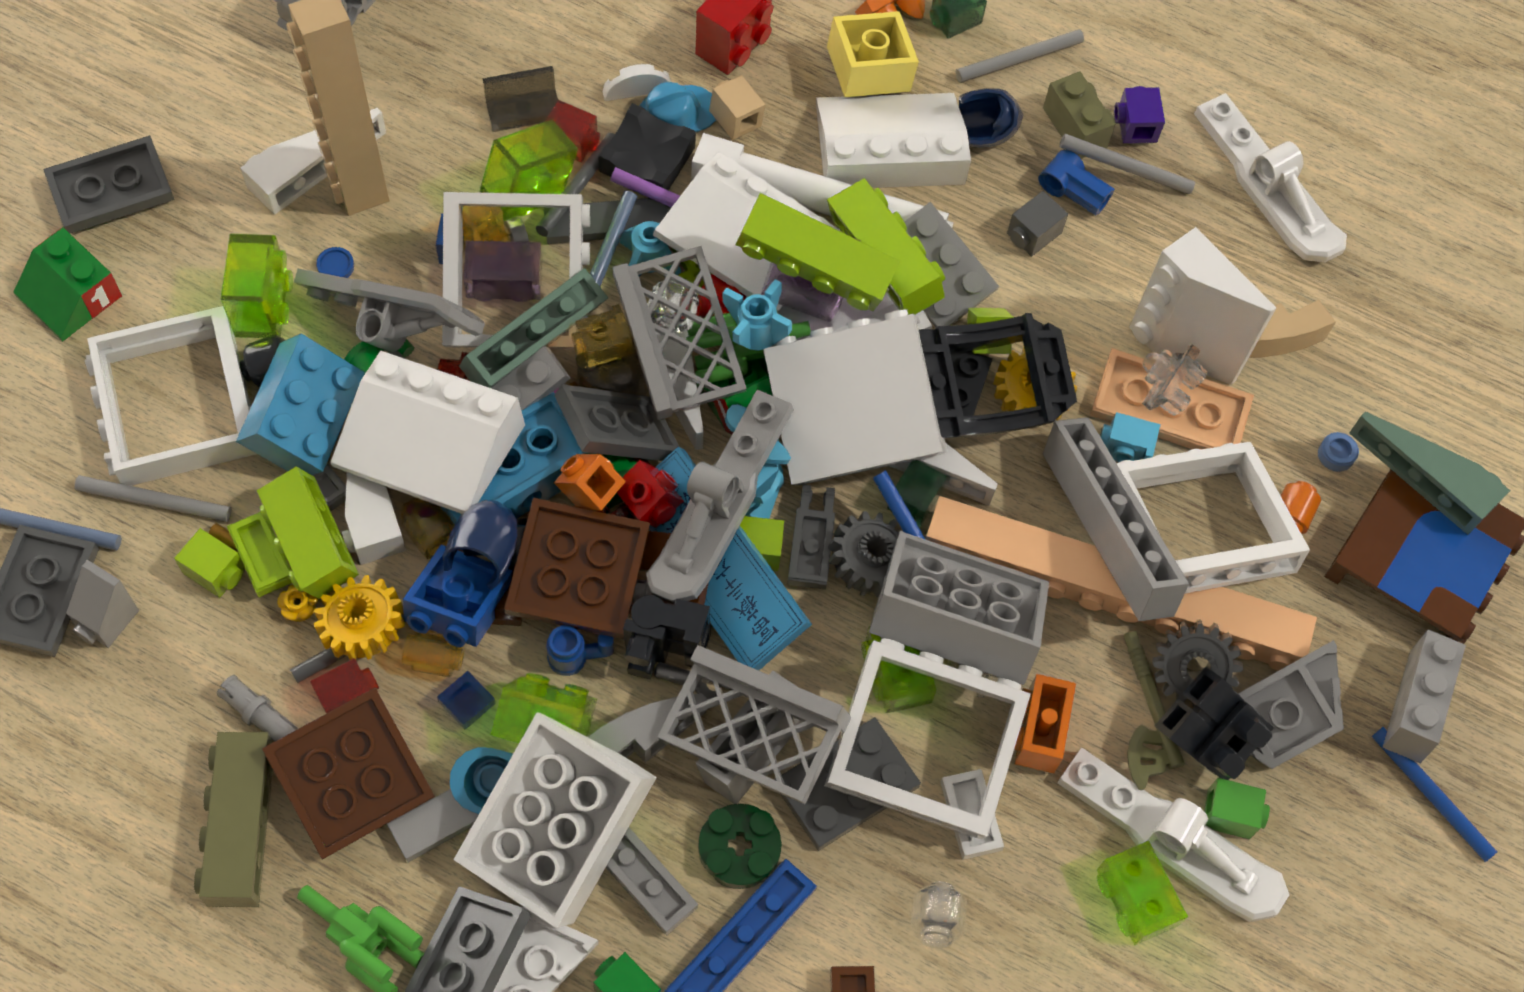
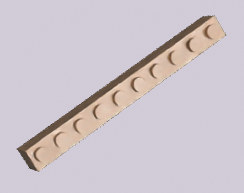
[926,496,1317,671]

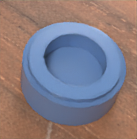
[1318,432,1359,472]

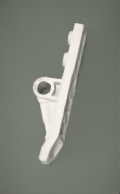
[1194,93,1347,262]
[1058,747,1289,922]

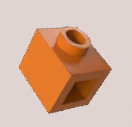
[554,454,626,511]

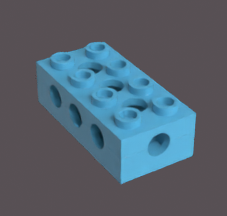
[437,392,596,528]

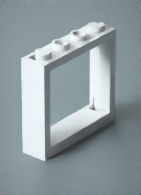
[442,192,590,349]
[85,306,256,486]
[1116,442,1310,594]
[824,638,1031,839]

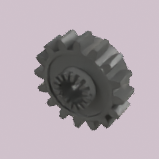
[828,511,903,597]
[1152,619,1243,708]

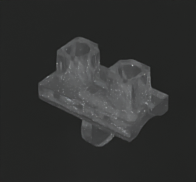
[1142,344,1208,416]

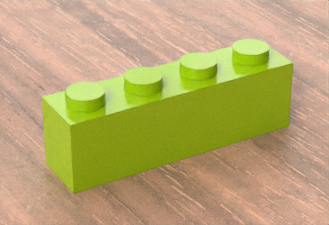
[827,178,946,315]
[735,193,900,312]

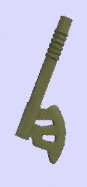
[1123,631,1185,791]

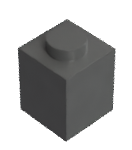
[1007,191,1068,257]

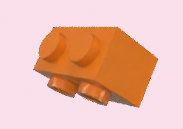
[1014,674,1076,773]

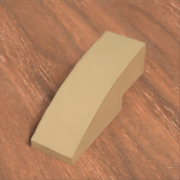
[1249,300,1336,358]

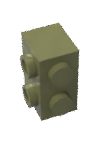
[1043,71,1116,159]

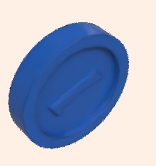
[316,247,354,278]

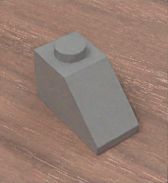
[66,560,139,648]

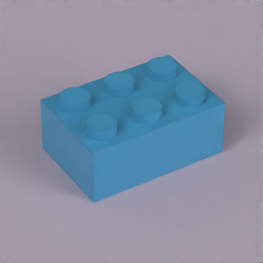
[236,333,365,475]

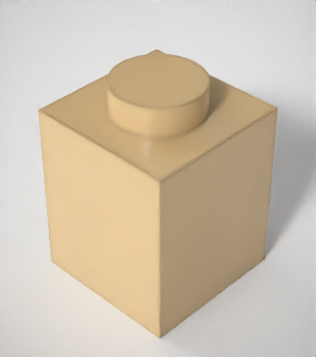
[709,75,766,140]

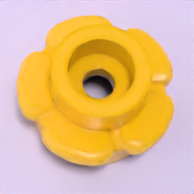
[277,584,318,622]

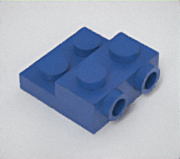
[402,544,513,647]

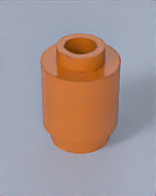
[1281,481,1321,534]

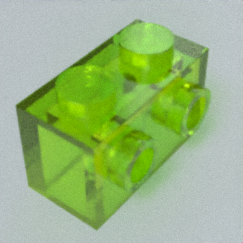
[861,626,937,713]
[1097,841,1188,945]

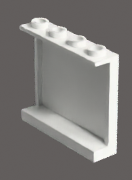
[763,310,947,485]

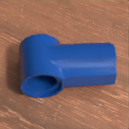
[1038,149,1115,216]

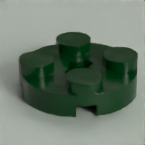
[698,804,782,889]

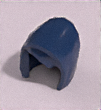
[959,88,1024,148]
[443,500,517,590]

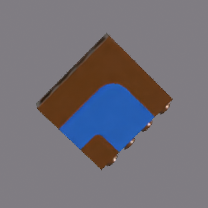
[1324,469,1524,644]

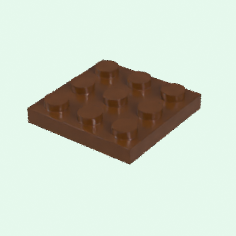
[504,498,650,639]
[262,687,435,860]

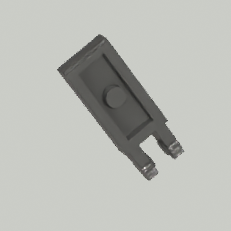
[787,484,835,590]

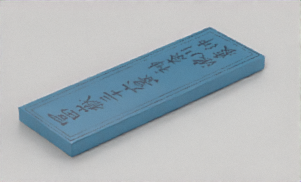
[649,446,812,670]

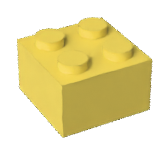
[827,11,919,97]

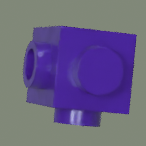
[1114,86,1165,144]

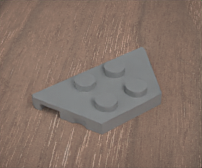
[1238,640,1344,769]

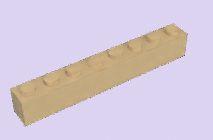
[286,0,389,216]

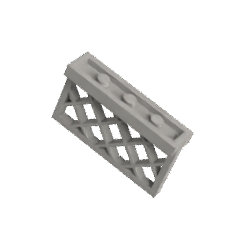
[612,246,746,420]
[657,645,851,805]

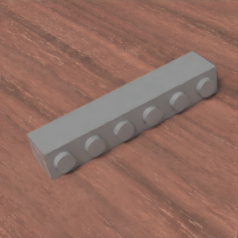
[1043,417,1189,621]

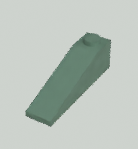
[459,268,608,388]
[1349,411,1511,535]

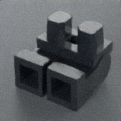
[623,595,711,679]
[1155,667,1274,780]

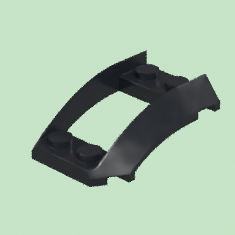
[919,313,1077,438]

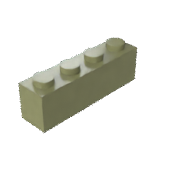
[194,732,273,907]

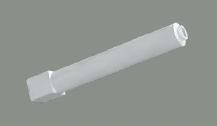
[691,133,954,228]

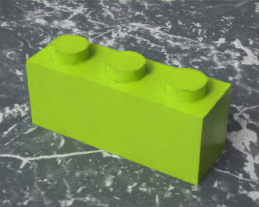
[256,466,359,599]

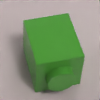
[1204,778,1270,839]

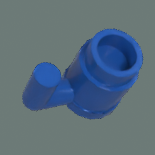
[546,625,614,676]

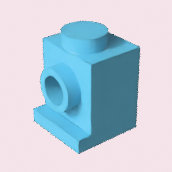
[1100,412,1161,462]

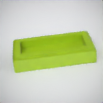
[227,512,292,597]

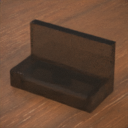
[482,66,562,132]

